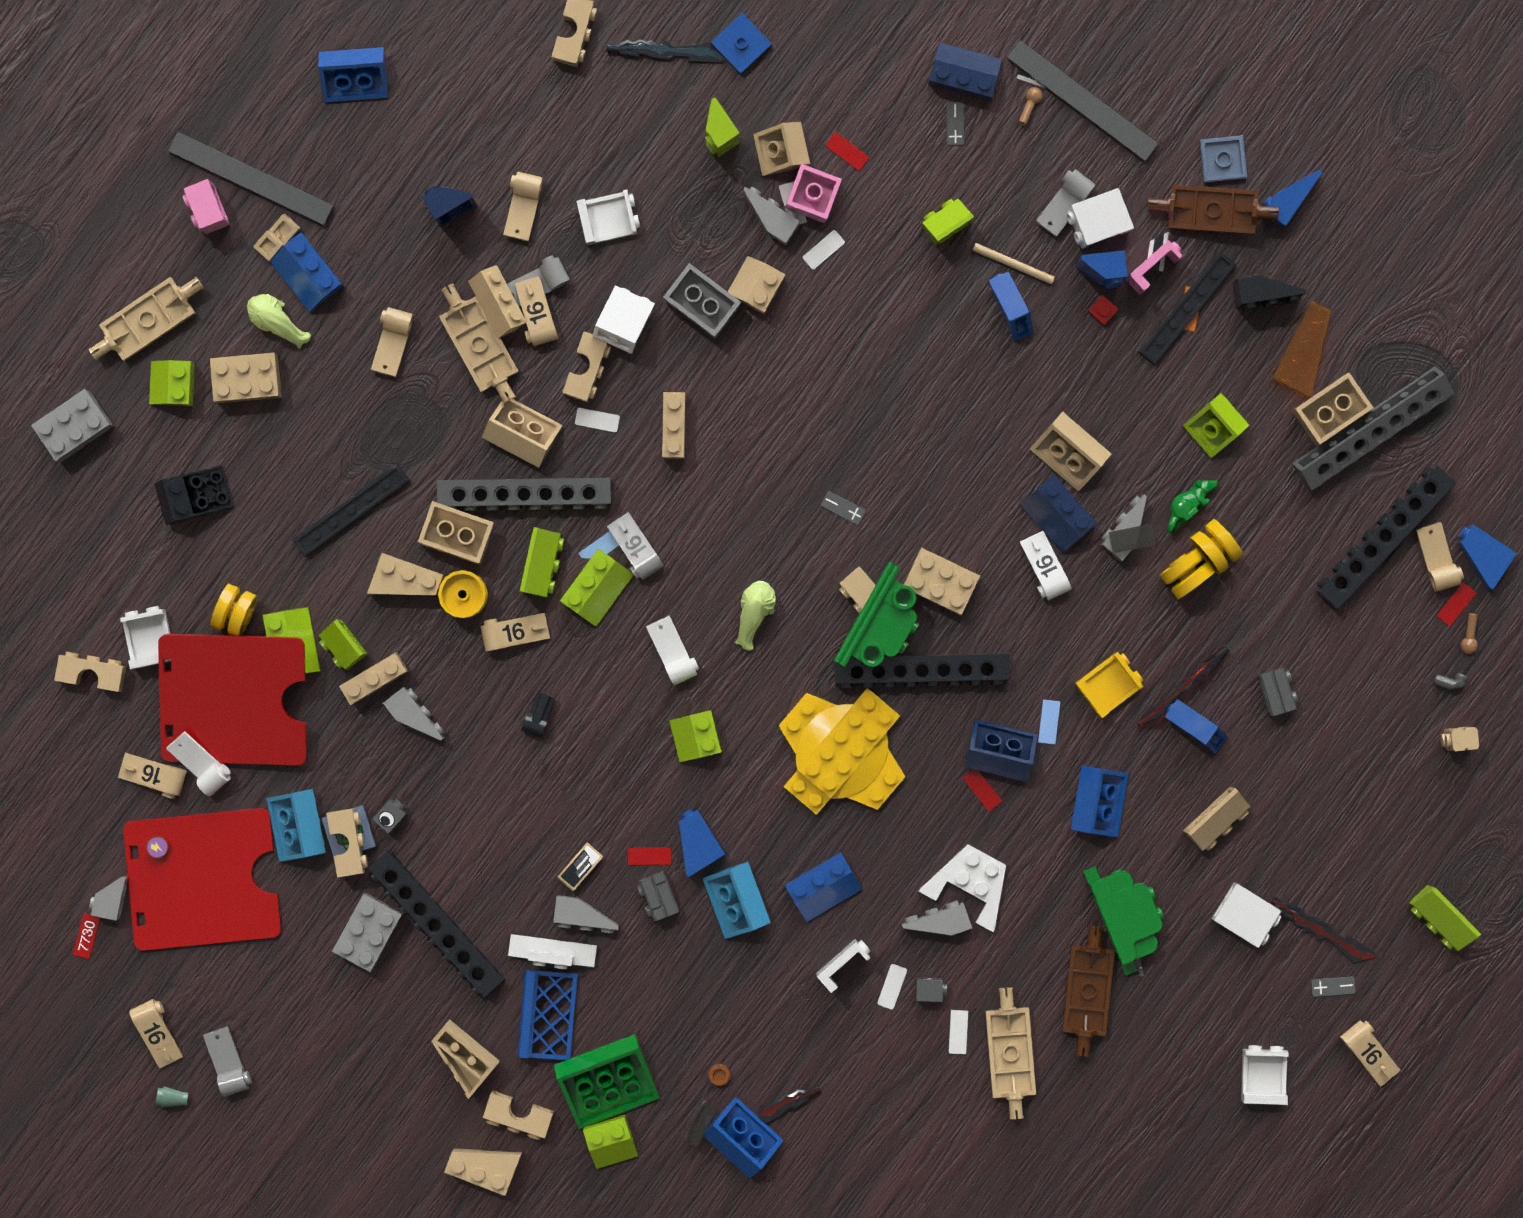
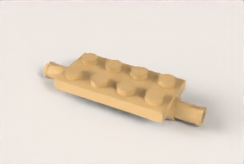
[89,277,204,361]
[439,284,519,404]
[985,987,1036,1119]

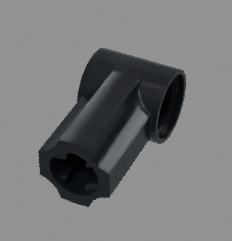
[521,692,555,738]

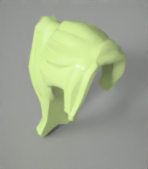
[247,294,311,349]
[735,581,776,651]

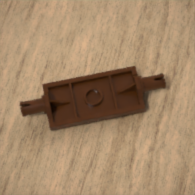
[1148,185,1279,235]
[1062,925,1115,1057]

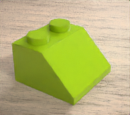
[921,199,974,246]
[149,360,195,406]
[1183,393,1249,458]
[319,619,368,670]
[669,710,722,762]
[583,1114,638,1169]

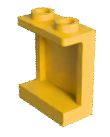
[1074,652,1144,718]

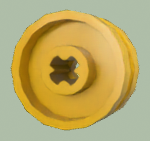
[1190,519,1244,574]
[1159,547,1215,599]
[438,570,488,619]
[210,583,257,636]

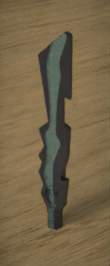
[607,39,724,63]

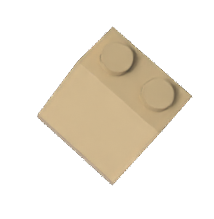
[753,122,810,176]
[728,256,785,315]

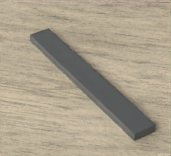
[1007,40,1158,162]
[168,132,334,226]

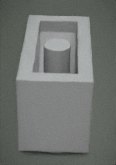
[89,876,128,921]

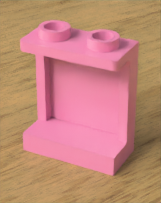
[1125,240,1183,295]

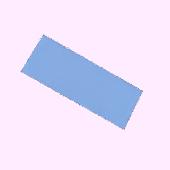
[579,531,619,559]
[1038,700,1060,744]

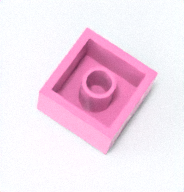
[785,164,842,223]
[183,179,230,234]

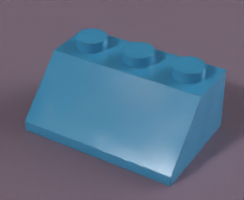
[266,789,326,862]
[702,862,771,939]

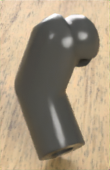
[1434,673,1467,689]

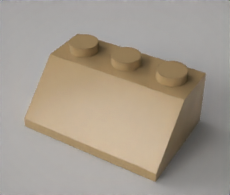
[482,396,563,467]
[1030,411,1111,491]
[418,501,494,565]
[1183,787,1250,851]

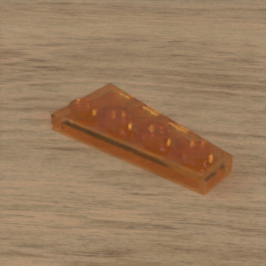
[1272,301,1331,398]

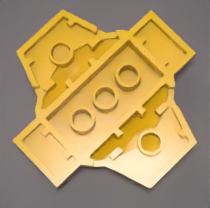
[779,688,905,815]

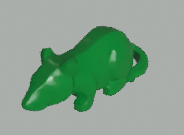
[1167,480,1218,534]

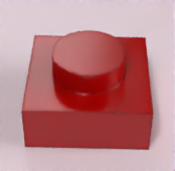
[1088,295,1118,326]

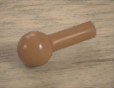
[1018,87,1043,126]
[1460,613,1478,654]

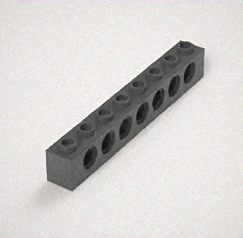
[1292,367,1455,490]
[437,478,612,511]

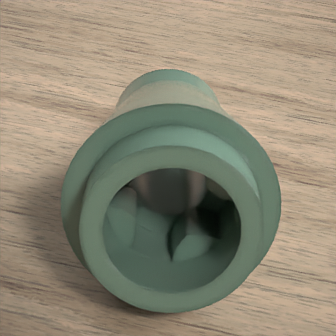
[156,1086,188,1108]

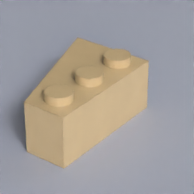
[367,553,445,596]
[431,1020,499,1099]
[444,1149,522,1196]

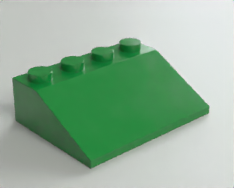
[554,1034,660,1129]

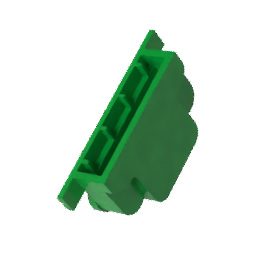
[834,562,919,667]
[1083,866,1164,975]

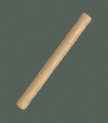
[972,243,1055,285]

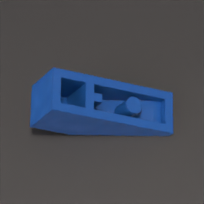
[1262,170,1322,228]

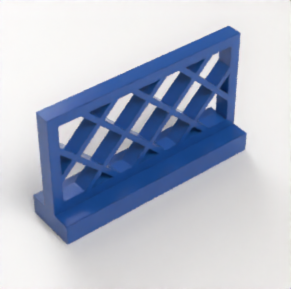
[517,969,578,1060]

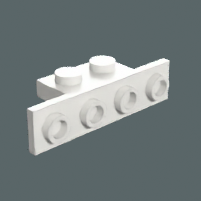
[508,934,597,969]

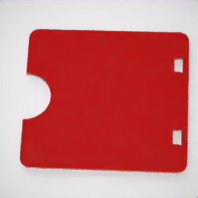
[158,634,307,765]
[123,808,281,950]

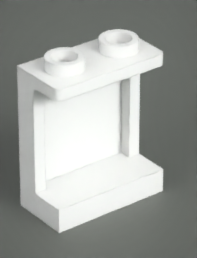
[1066,188,1134,249]
[577,190,640,245]
[592,286,655,354]
[120,606,171,669]
[1212,882,1281,948]
[816,939,871,993]
[1241,1045,1289,1105]

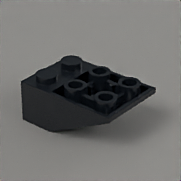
[1232,275,1306,311]
[154,465,234,525]

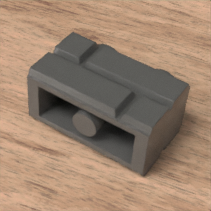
[1257,668,1299,716]
[637,871,679,921]

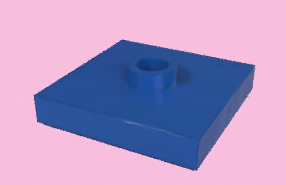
[711,13,772,75]

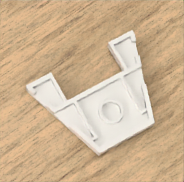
[919,844,1006,932]

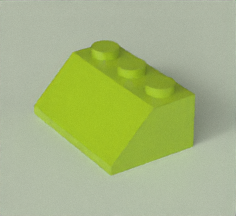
[705,97,740,157]
[520,527,564,598]
[560,548,634,626]
[263,607,321,674]
[1409,885,1481,951]

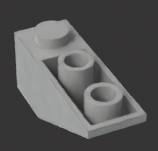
[743,187,800,245]
[1101,495,1147,562]
[383,687,445,740]
[554,895,619,933]
[902,900,972,935]

